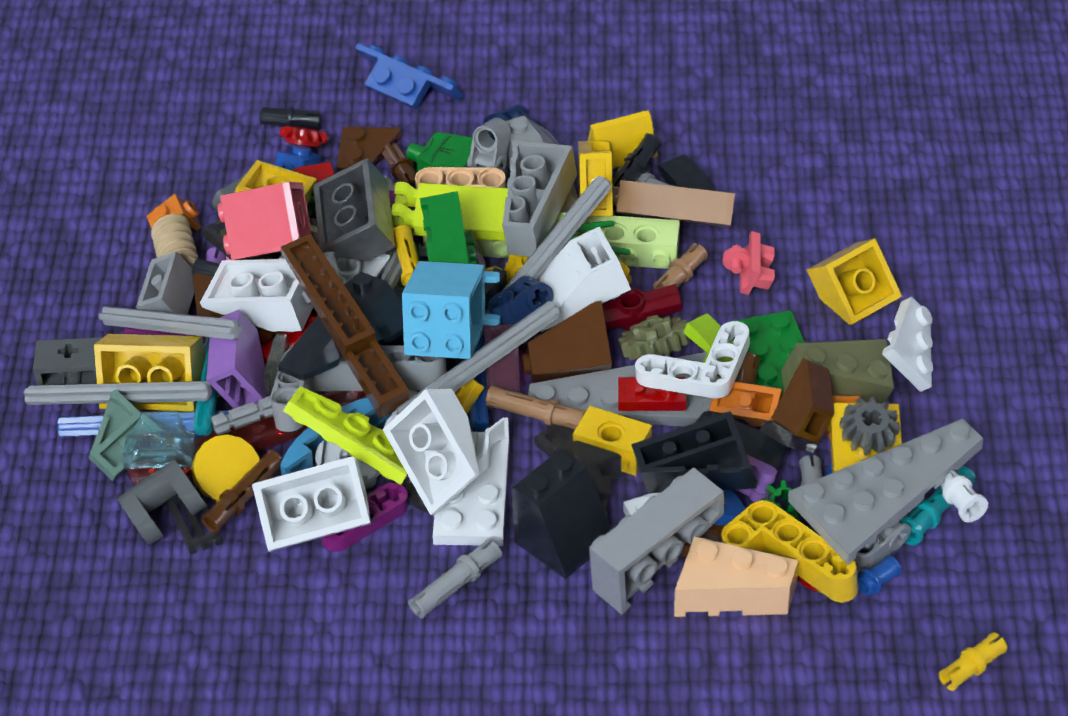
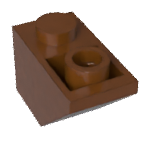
[771,358,834,444]

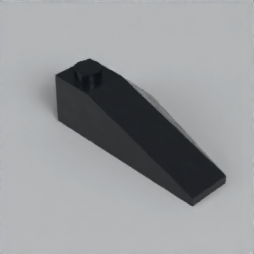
[278,272,403,381]

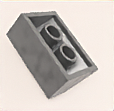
[313,158,395,261]

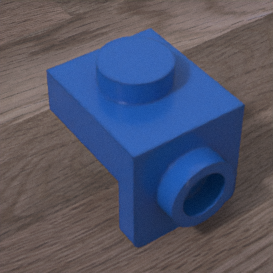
[275,144,322,171]

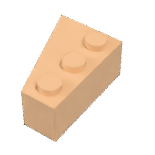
[674,536,798,617]

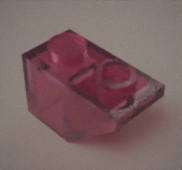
[484,324,520,393]

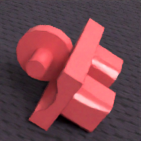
[722,231,775,295]

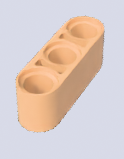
[415,167,506,189]

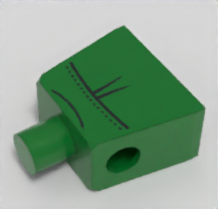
[406,132,473,172]

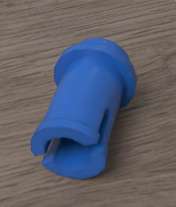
[857,555,902,595]

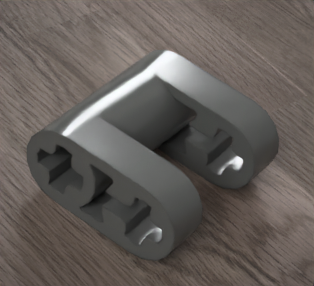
[117,459,207,546]

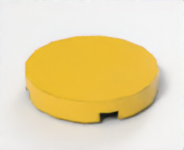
[191,435,261,503]

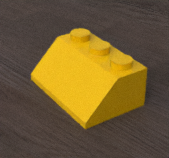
[94,334,204,412]

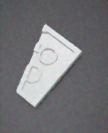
[882,297,933,392]

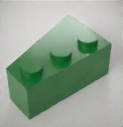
[420,191,477,264]

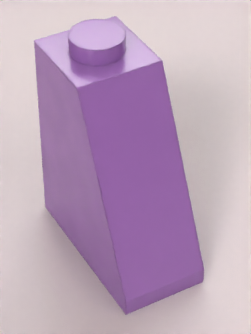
[206,310,271,409]

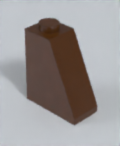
[521,301,612,383]

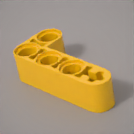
[721,500,859,603]

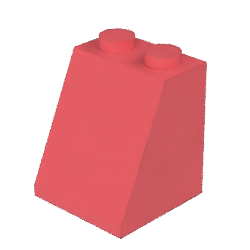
[218,182,312,260]

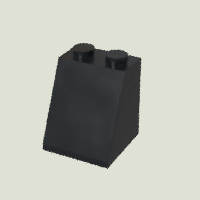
[512,448,612,579]

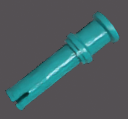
[899,466,976,546]

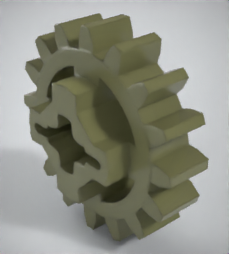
[619,315,690,361]

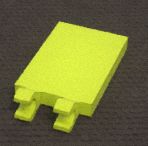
[391,182,508,241]

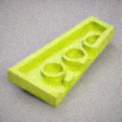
[283,386,407,485]

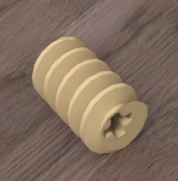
[151,214,199,268]

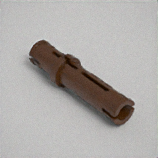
[201,450,283,533]

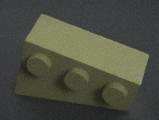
[781,339,894,404]

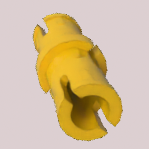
[939,632,1007,691]

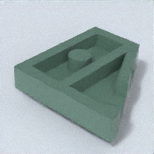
[89,389,162,481]

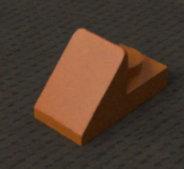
[709,379,783,428]

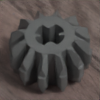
[839,395,900,457]

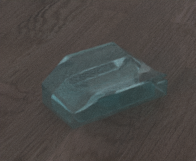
[123,411,195,469]

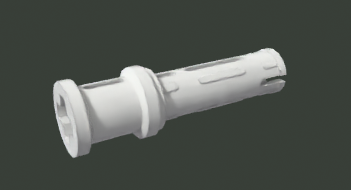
[940,470,988,522]

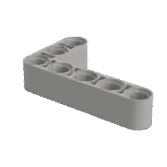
[270,345,447,432]

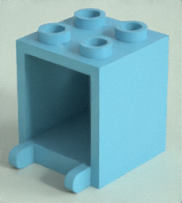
[402,261,501,359]

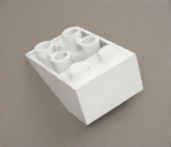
[535,226,631,332]

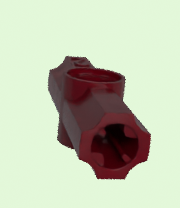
[602,284,682,331]

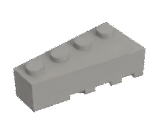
[503,140,577,257]
[589,468,724,615]

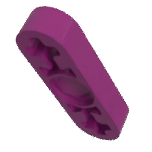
[321,483,408,552]

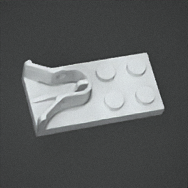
[433,418,509,546]

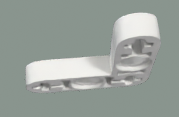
[635,321,750,398]

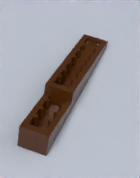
[280,233,409,418]

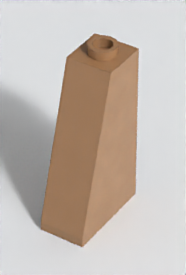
[612,180,735,228]

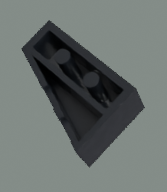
[631,411,757,493]

